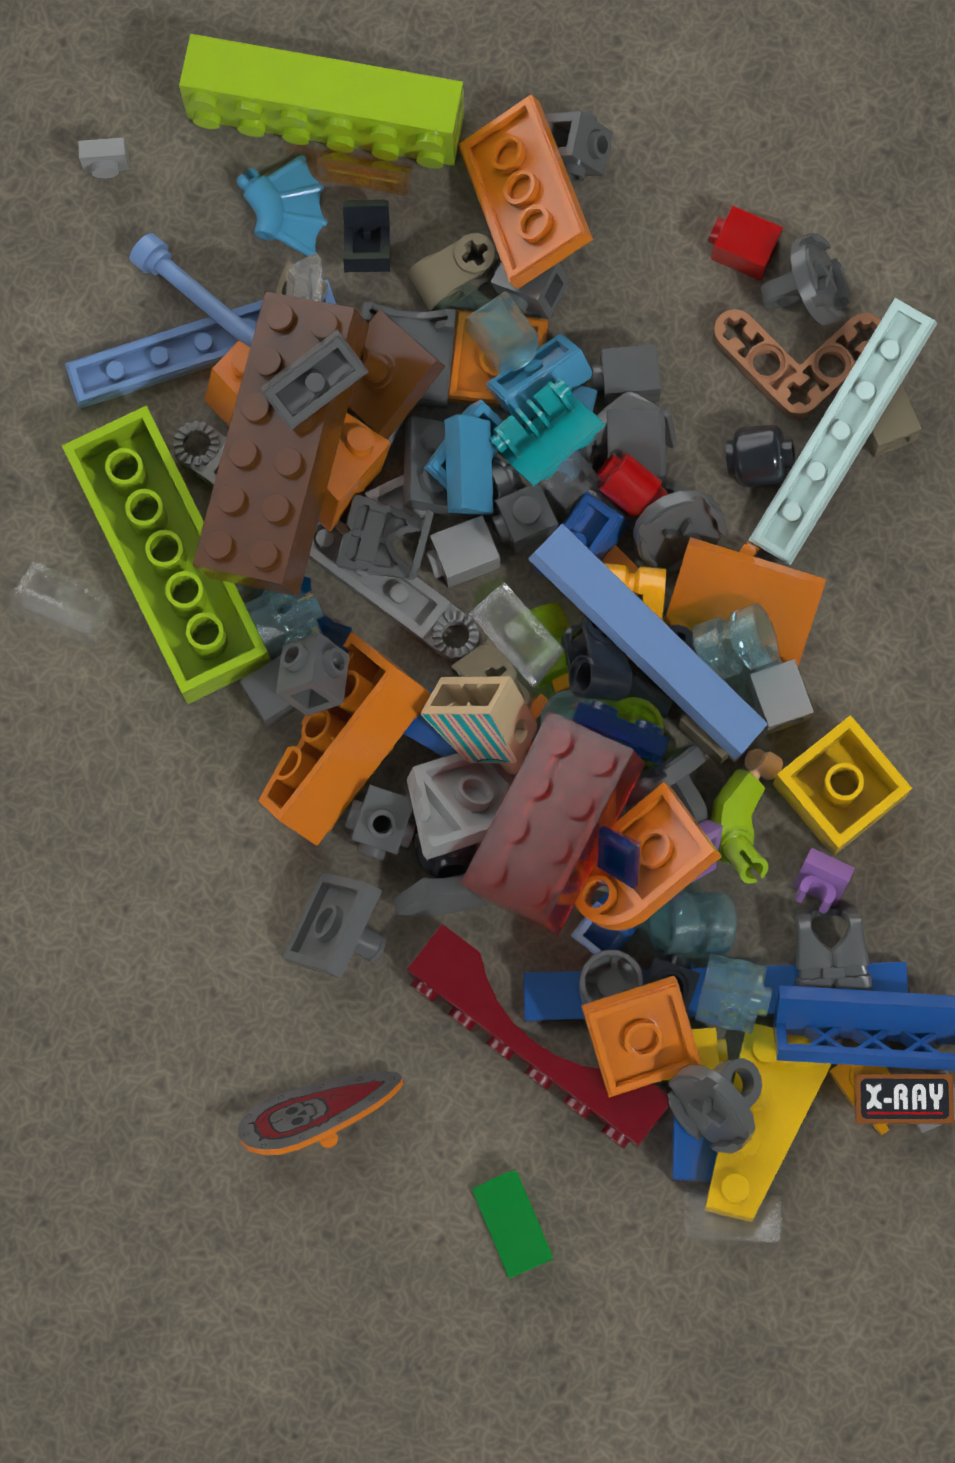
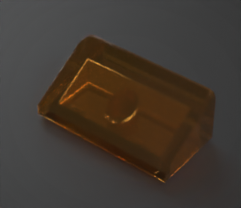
[317,149,414,196]

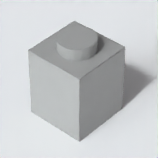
[425,515,500,588]
[747,657,814,735]

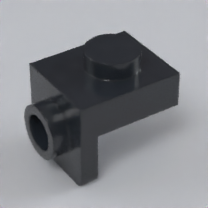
[343,199,390,273]

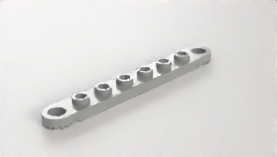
[173,421,479,661]

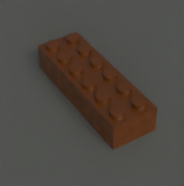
[193,292,369,597]

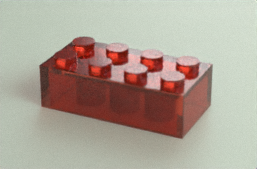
[460,711,645,936]

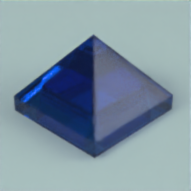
[597,826,641,889]

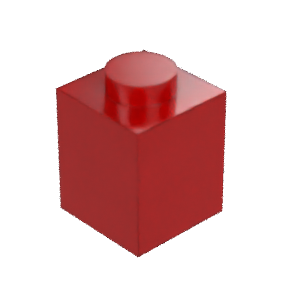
[708,205,783,281]

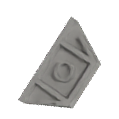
[407,753,569,860]

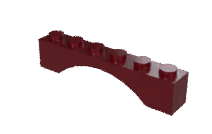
[407,924,669,1149]

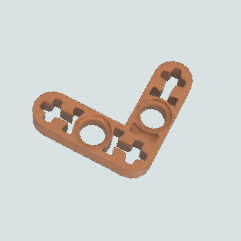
[713,309,881,419]

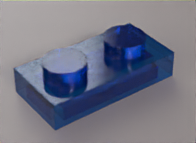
[571,701,670,765]

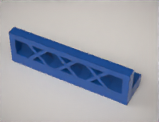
[773,985,955,1071]

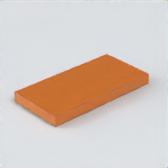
[458,94,593,289]

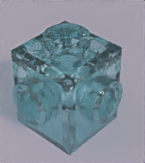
[245,589,324,660]
[695,953,772,1033]

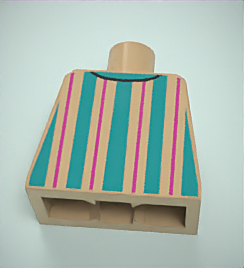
[420,676,537,774]

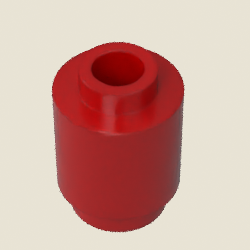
[596,452,668,517]

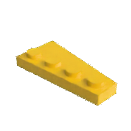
[704,1022,832,1222]

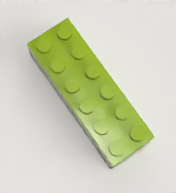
[179,34,464,169]
[62,405,271,705]

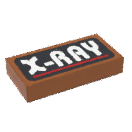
[854,1074,954,1125]

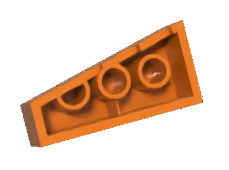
[204,340,391,532]
[258,631,432,846]

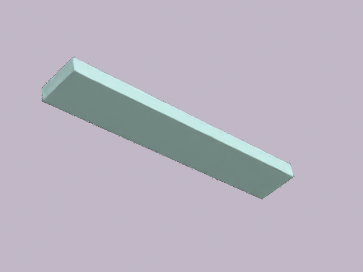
[749,298,937,566]

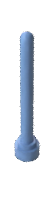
[129,233,255,347]

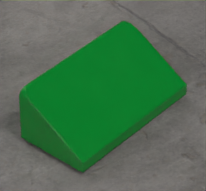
[472,1169,554,1279]

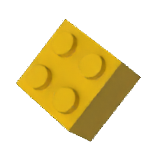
[773,715,913,857]

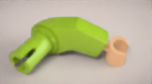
[711,749,783,884]

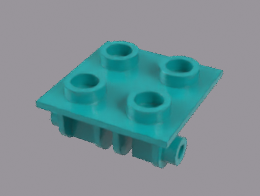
[489,378,606,487]

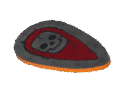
[238,1072,404,1155]

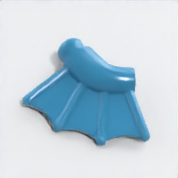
[237,154,328,259]

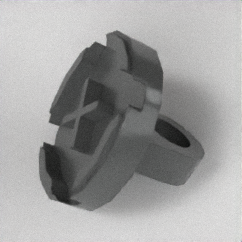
[760,233,850,325]
[633,482,727,572]
[617,742,707,824]
[668,1058,762,1154]

